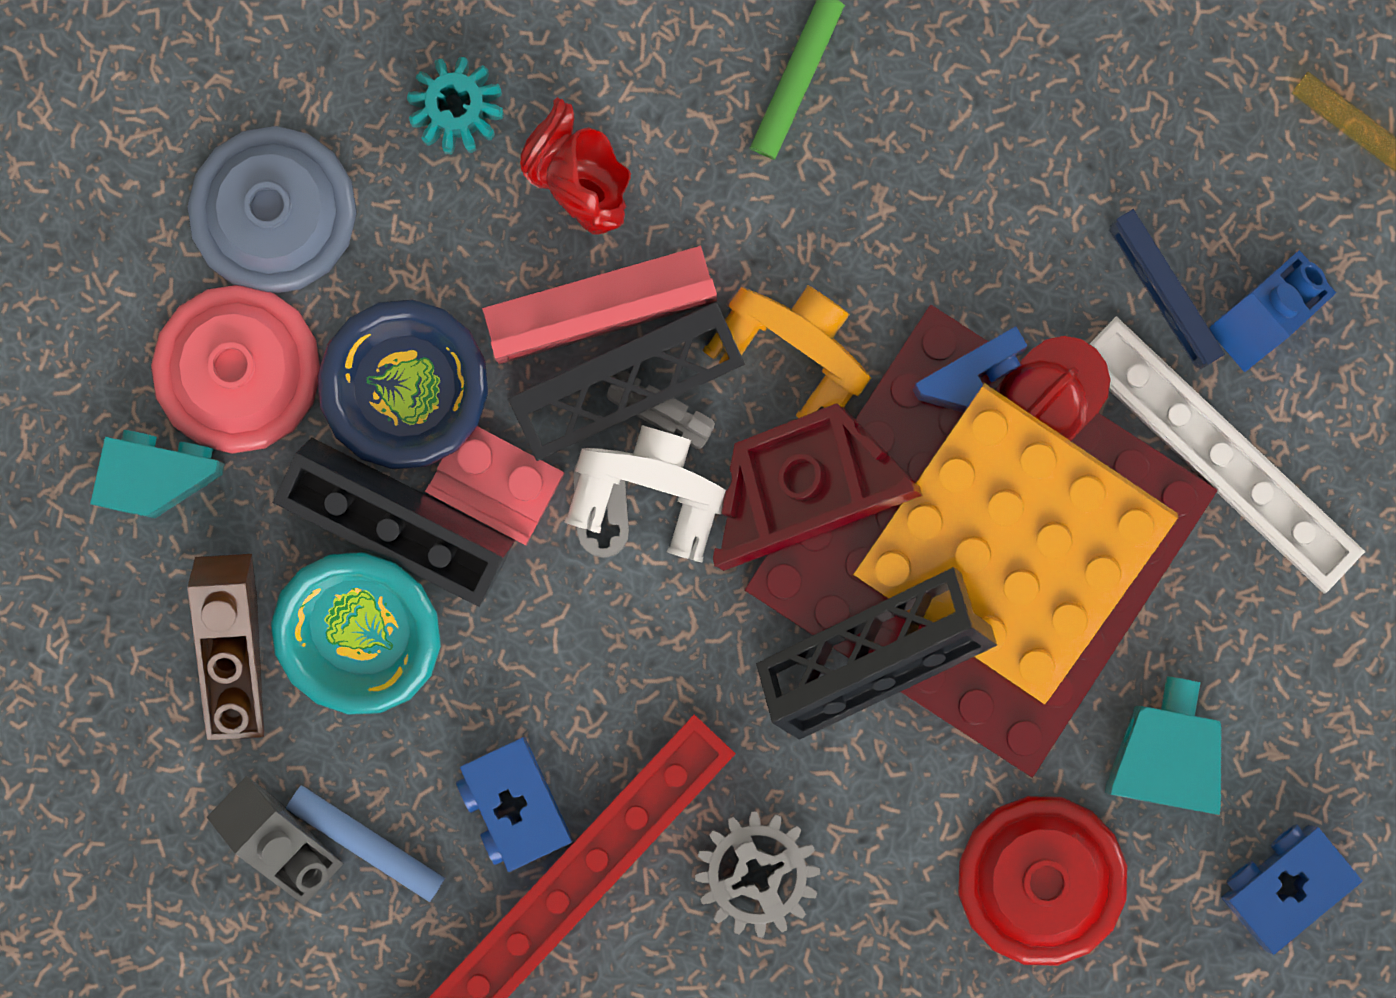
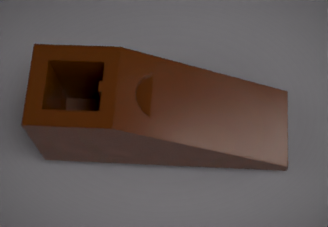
[187,554,264,740]

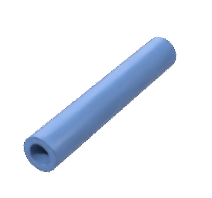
[286,785,445,902]

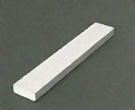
[1090,316,1365,593]

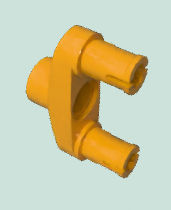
[702,285,871,418]

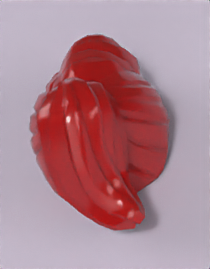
[520,97,631,235]

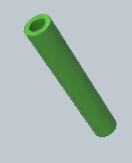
[750,0,845,160]

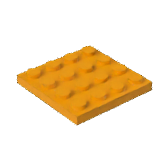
[853,383,1178,704]

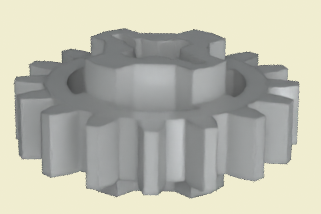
[695,811,820,938]

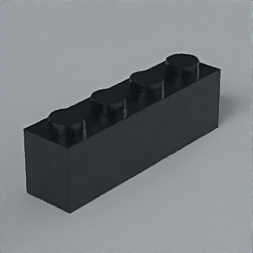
[272,437,515,607]

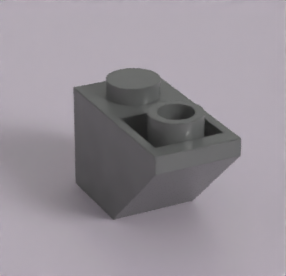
[207,775,344,905]

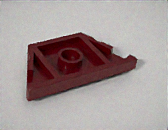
[713,403,922,571]

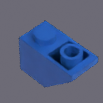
[1209,250,1336,372]

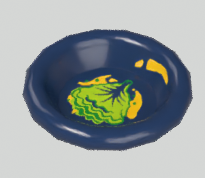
[317,299,488,470]

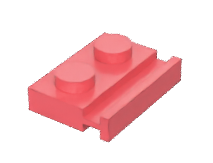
[425,426,565,546]

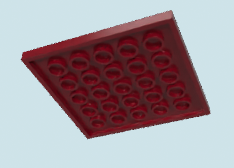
[744,304,1218,778]

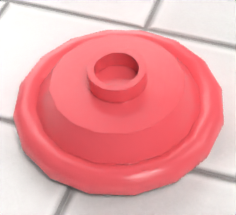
[151,285,320,454]

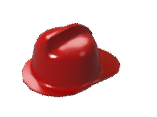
[996,336,1111,441]

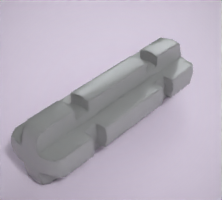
[606,371,715,449]

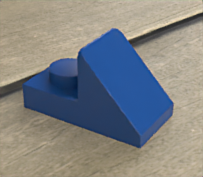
[913,326,1027,413]

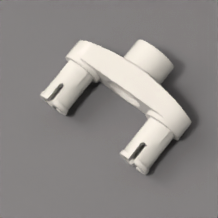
[564,425,726,563]

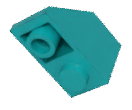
[90,430,225,518]

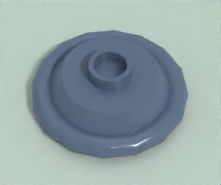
[187,126,357,294]

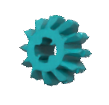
[407,57,504,155]

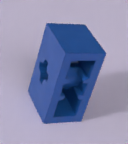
[456,737,573,872]
[1221,824,1363,955]

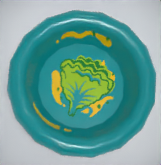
[271,553,441,715]

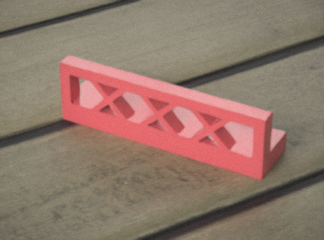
[482,246,717,364]

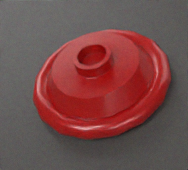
[958,796,1127,966]

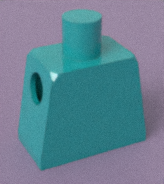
[1105,676,1221,815]

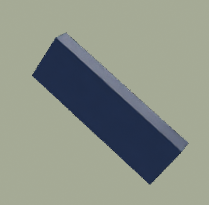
[1109,209,1225,370]

